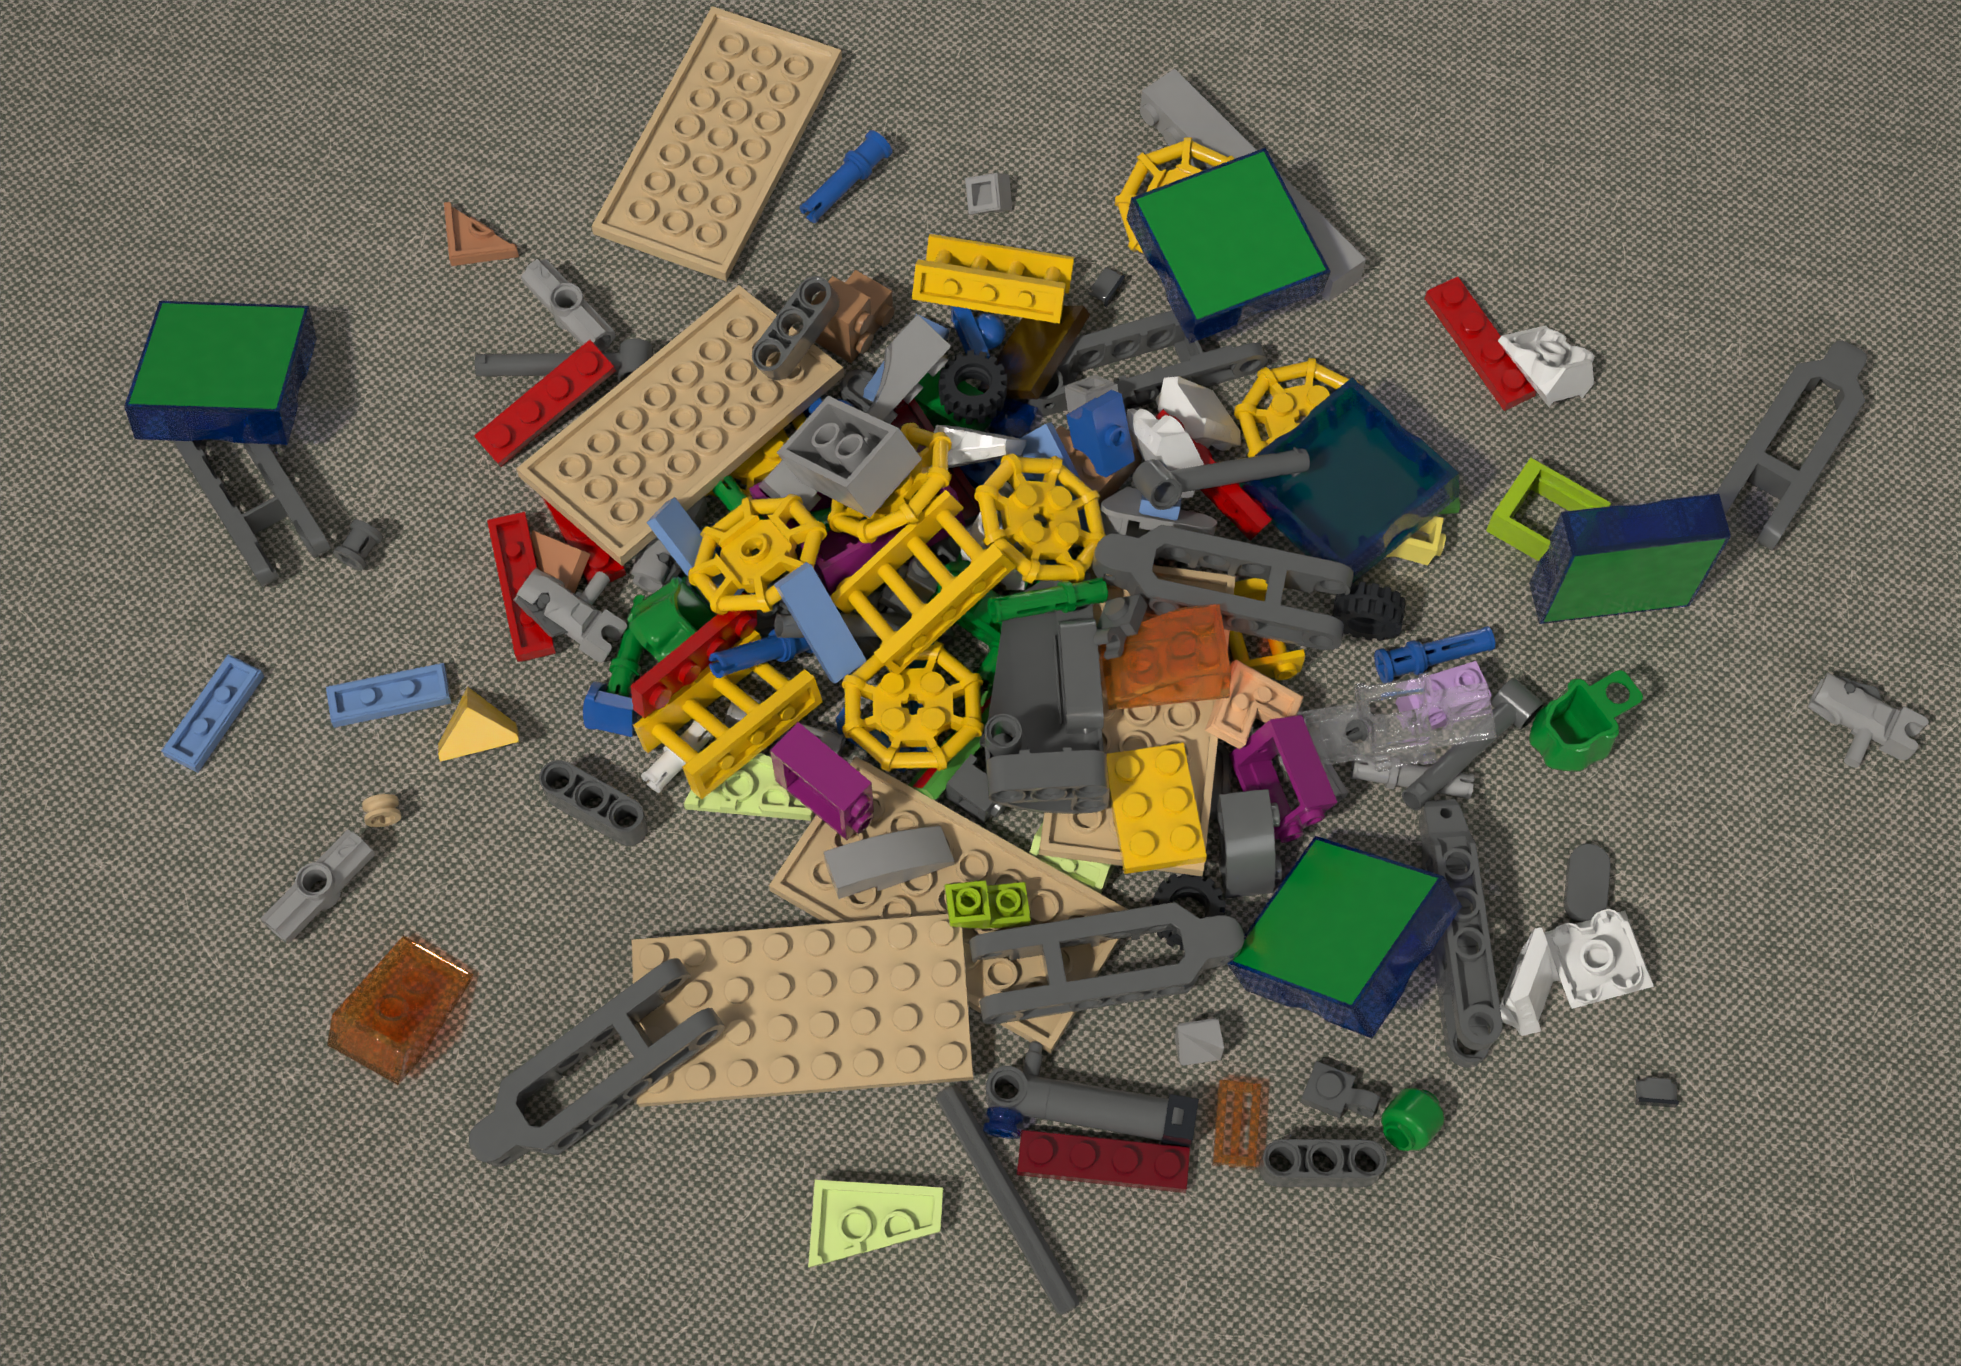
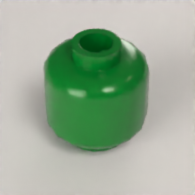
[1381,1088,1445,1151]

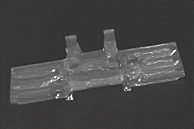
[1296,672,1497,772]

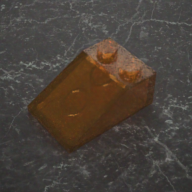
[1100,604,1231,710]
[327,935,473,1085]

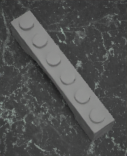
[758,314,951,512]

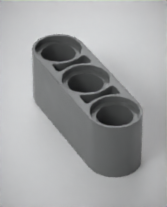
[752,276,840,380]
[539,760,648,846]
[1259,1139,1387,1188]

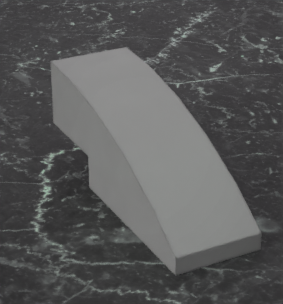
[824,826,955,899]

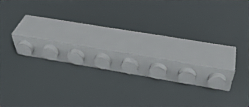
[1140,69,1366,302]

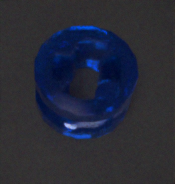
[983,1107,1024,1139]

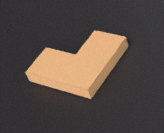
[1205,660,1303,749]

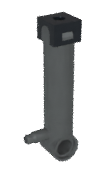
[986,1041,1199,1148]

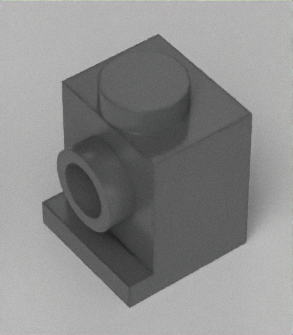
[879,555,937,619]
[946,754,1007,825]

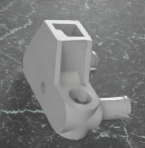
[1100,487,1217,571]

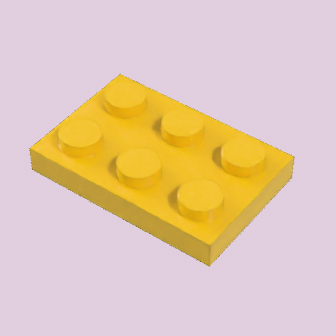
[1107,743,1207,874]

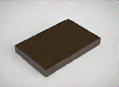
[977,306,1090,400]

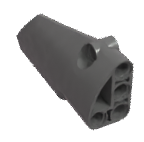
[985,571,1110,814]

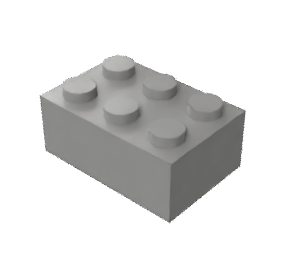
[777,396,922,518]

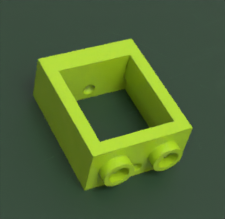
[1486,457,1611,577]

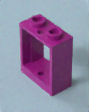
[1229,715,1338,843]
[770,722,874,840]

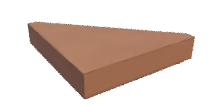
[444,202,519,266]
[531,530,590,594]

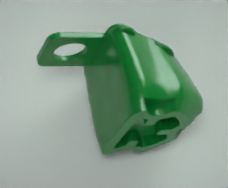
[627,576,716,662]
[1529,670,1643,772]

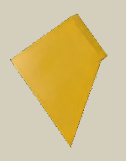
[438,686,519,762]

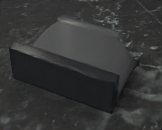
[1088,267,1126,308]
[1635,1077,1679,1108]

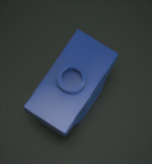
[1066,390,1135,478]

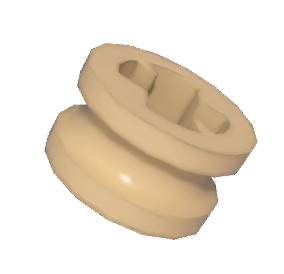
[362,794,402,827]

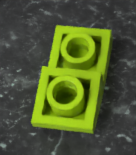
[944,880,1031,928]

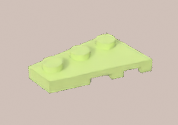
[684,753,814,821]
[808,1180,943,1268]

